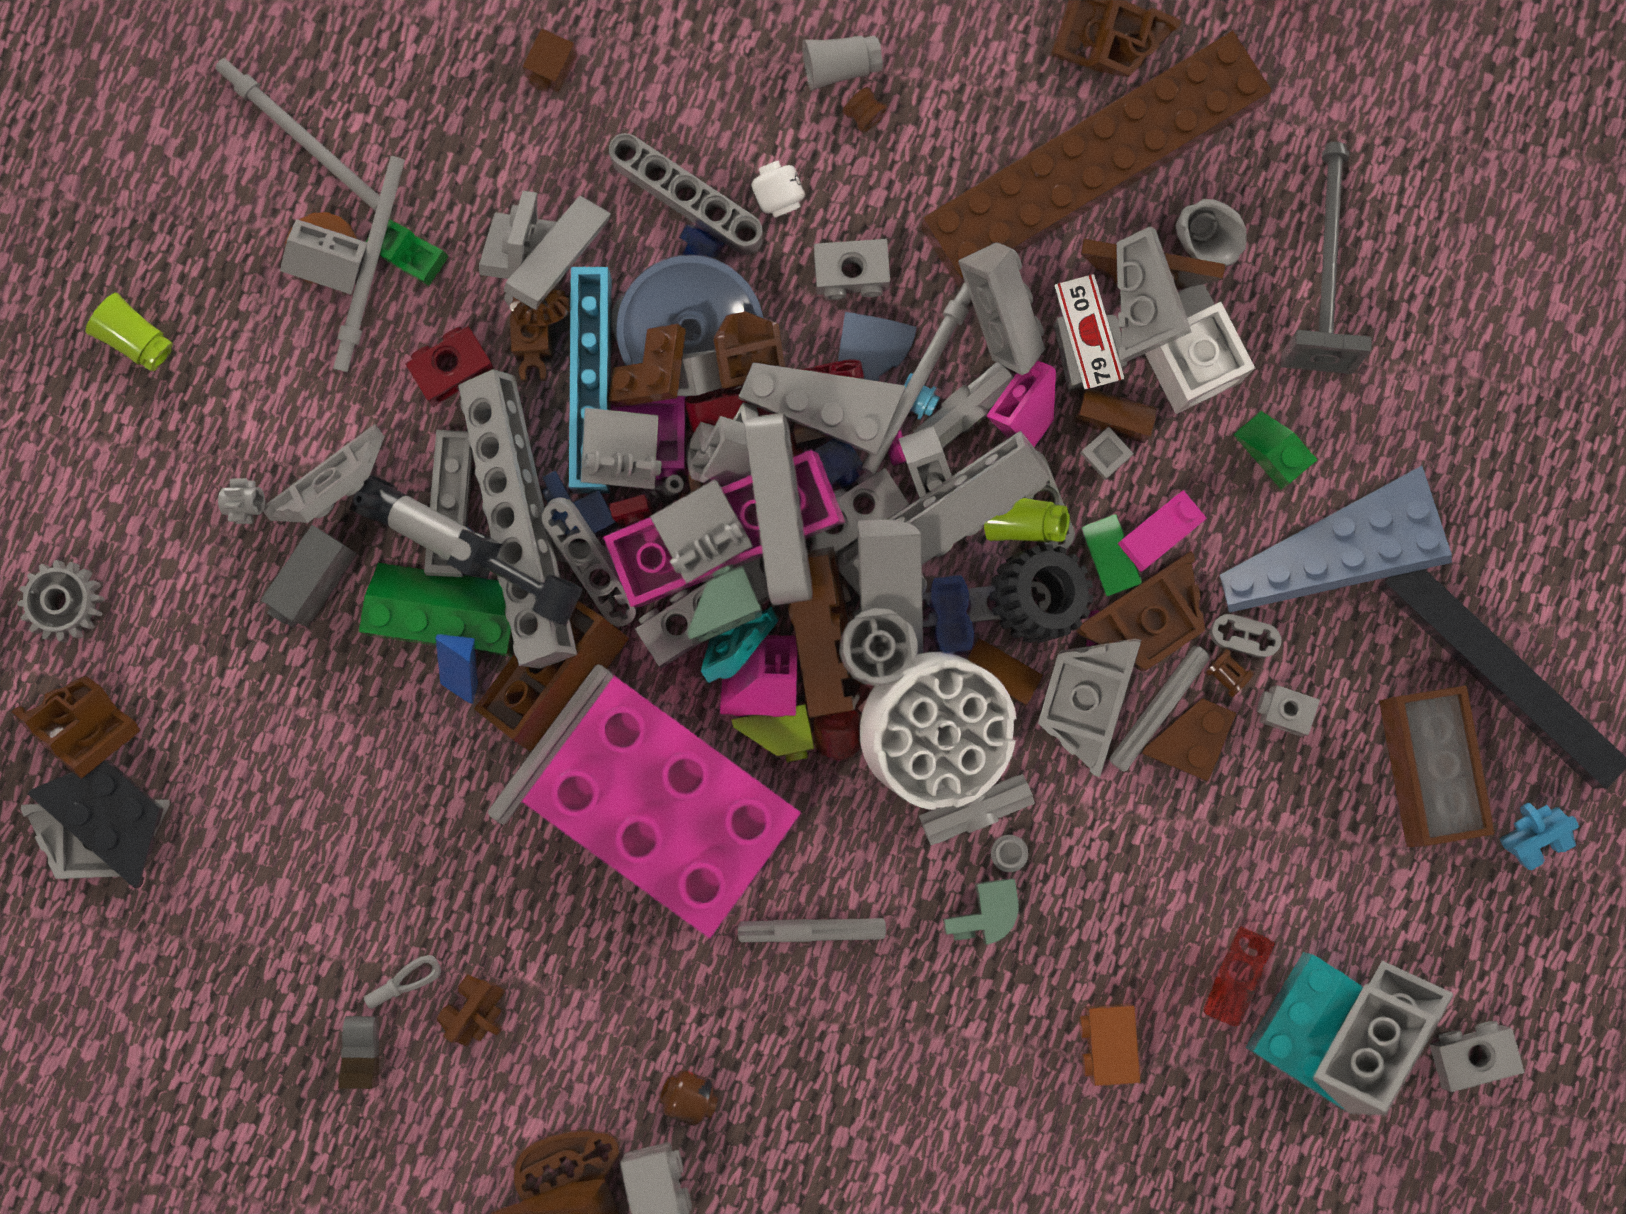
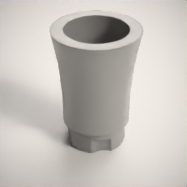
[802,35,883,91]

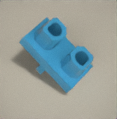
[1499,803,1579,870]

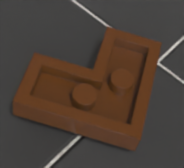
[608,324,686,407]

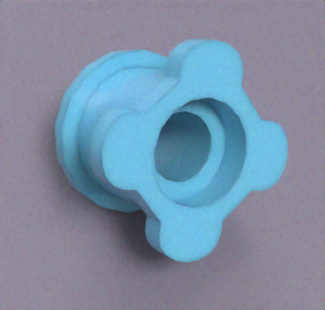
[904,373,940,420]

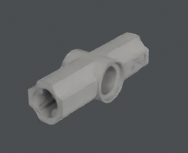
[913,361,1013,449]
[919,774,1035,845]

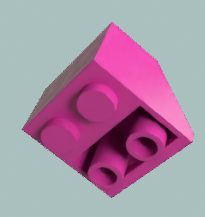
[720,635,798,717]

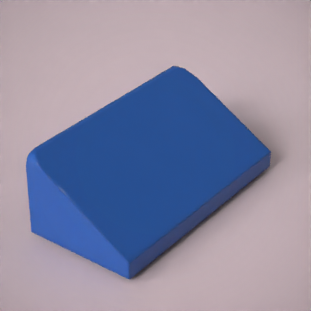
[436,634,478,704]

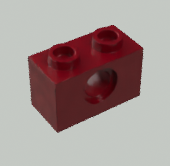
[405,326,496,407]

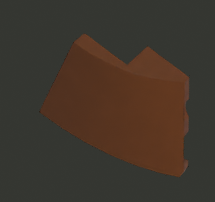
[1050,0,1182,77]
[11,675,141,779]

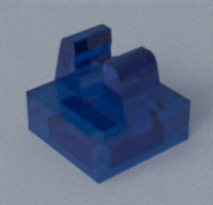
[680,225,725,257]

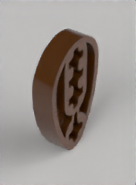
[514,1129,620,1201]

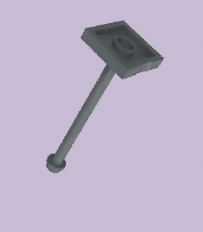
[1280,142,1372,374]

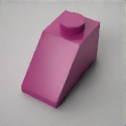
[986,360,1056,447]
[1117,490,1207,572]

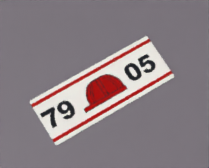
[1055,274,1124,389]

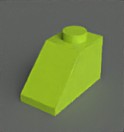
[732,705,814,762]

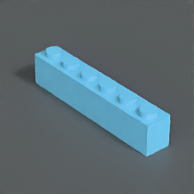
[569,267,612,494]

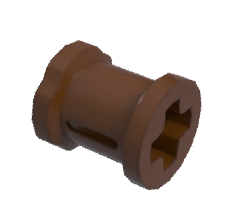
[1204,648,1254,698]

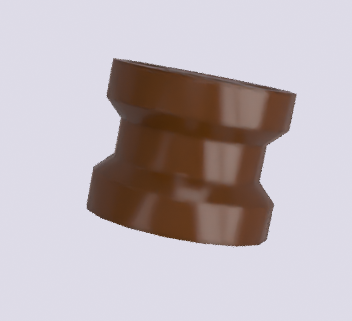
[842,87,888,134]

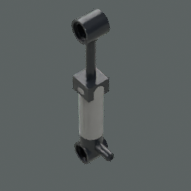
[349,474,583,625]

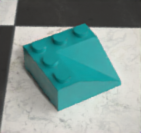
[1245,952,1364,1112]

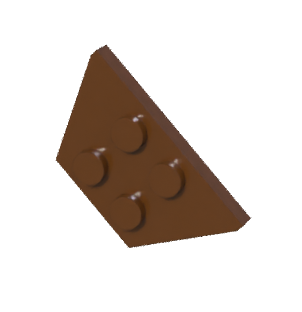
[1081,239,1226,290]
[1076,551,1205,672]

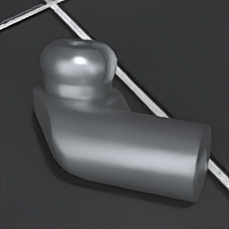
[641,475,684,508]

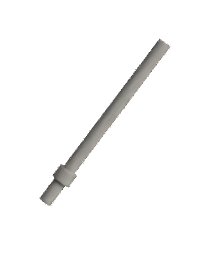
[215,58,380,211]
[333,156,405,372]
[861,282,971,475]

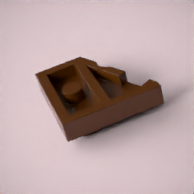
[1140,698,1236,782]

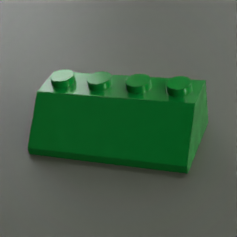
[359,563,514,657]

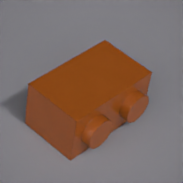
[1079,1003,1140,1086]

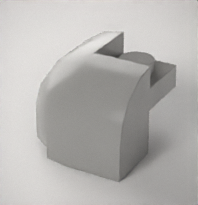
[685,402,759,487]

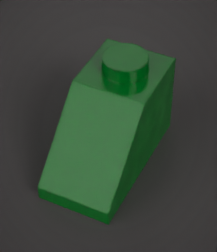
[1233,411,1317,490]

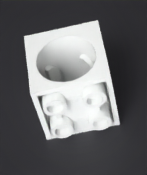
[1145,302,1255,414]

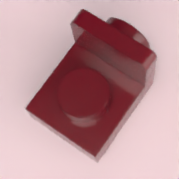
[609,494,657,529]

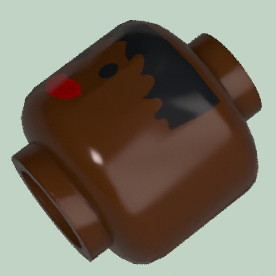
[659,1070,718,1126]

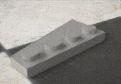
[739,363,906,456]

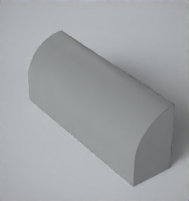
[857,520,923,655]

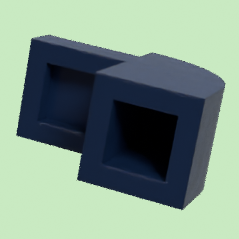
[541,470,618,541]

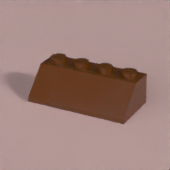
[474,601,629,752]

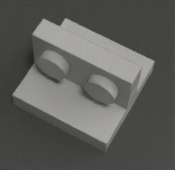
[479,191,557,279]

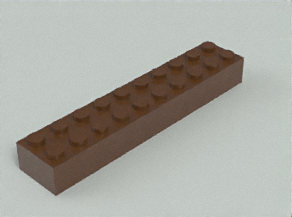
[921,30,1272,289]

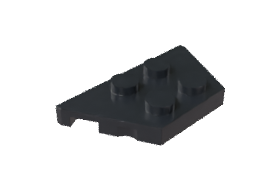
[27,759,164,889]

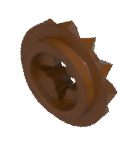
[510,288,570,326]

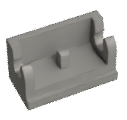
[280,219,367,294]

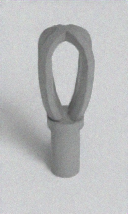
[364,955,441,1009]

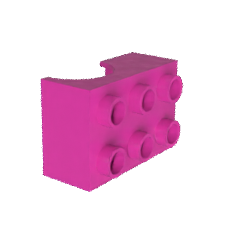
[521,676,801,938]

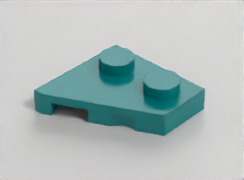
[701,607,779,683]

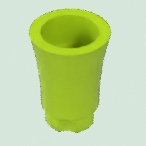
[85,293,173,372]
[984,498,1070,543]

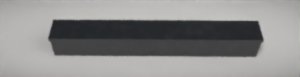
[1378,569,1626,790]

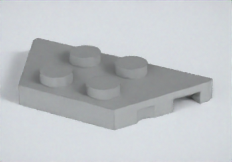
[263,424,385,523]
[1038,639,1141,777]
[21,800,170,879]

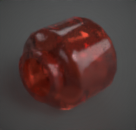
[814,710,861,760]

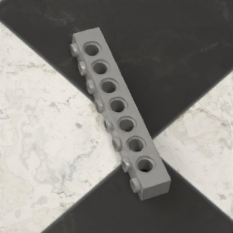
[458,369,577,668]
[635,468,909,669]

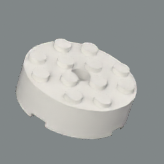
[860,652,1016,810]

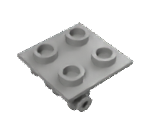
[581,408,661,489]
[651,479,753,583]

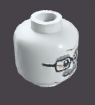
[752,160,805,218]

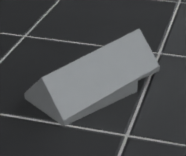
[1314,961,1453,1115]

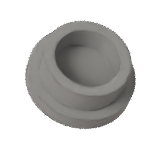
[991,835,1028,872]

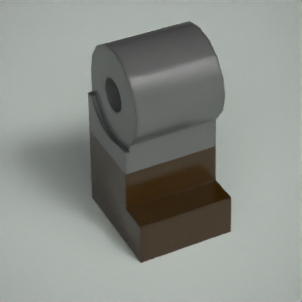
[338,1016,379,1089]

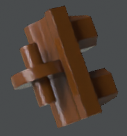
[436,975,506,1047]

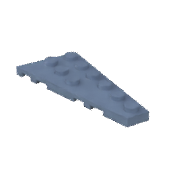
[1220,466,1452,613]

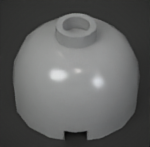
[840,608,918,686]

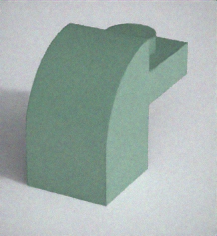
[942,878,1019,945]

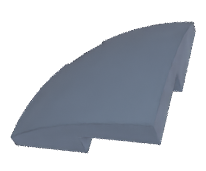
[838,312,917,381]

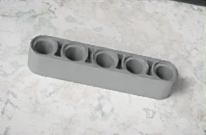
[609,133,763,255]
[745,413,812,605]

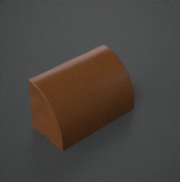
[1075,388,1157,443]

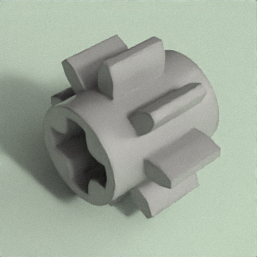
[218,478,265,524]

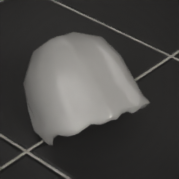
[1176,199,1247,267]

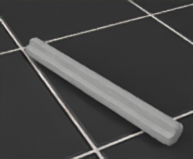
[488,664,614,825]

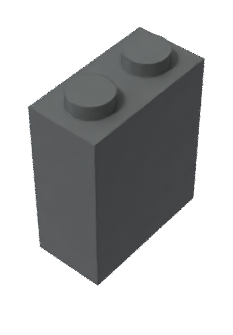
[261,525,357,628]

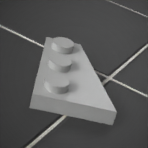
[1117,226,1192,362]

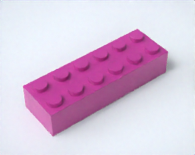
[603,450,846,607]

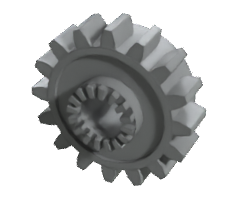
[17,560,104,642]

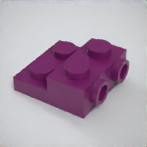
[611,396,686,481]

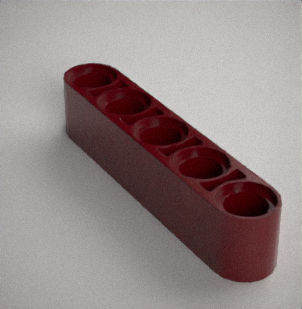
[684,359,865,435]

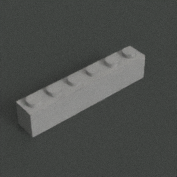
[837,430,1051,596]

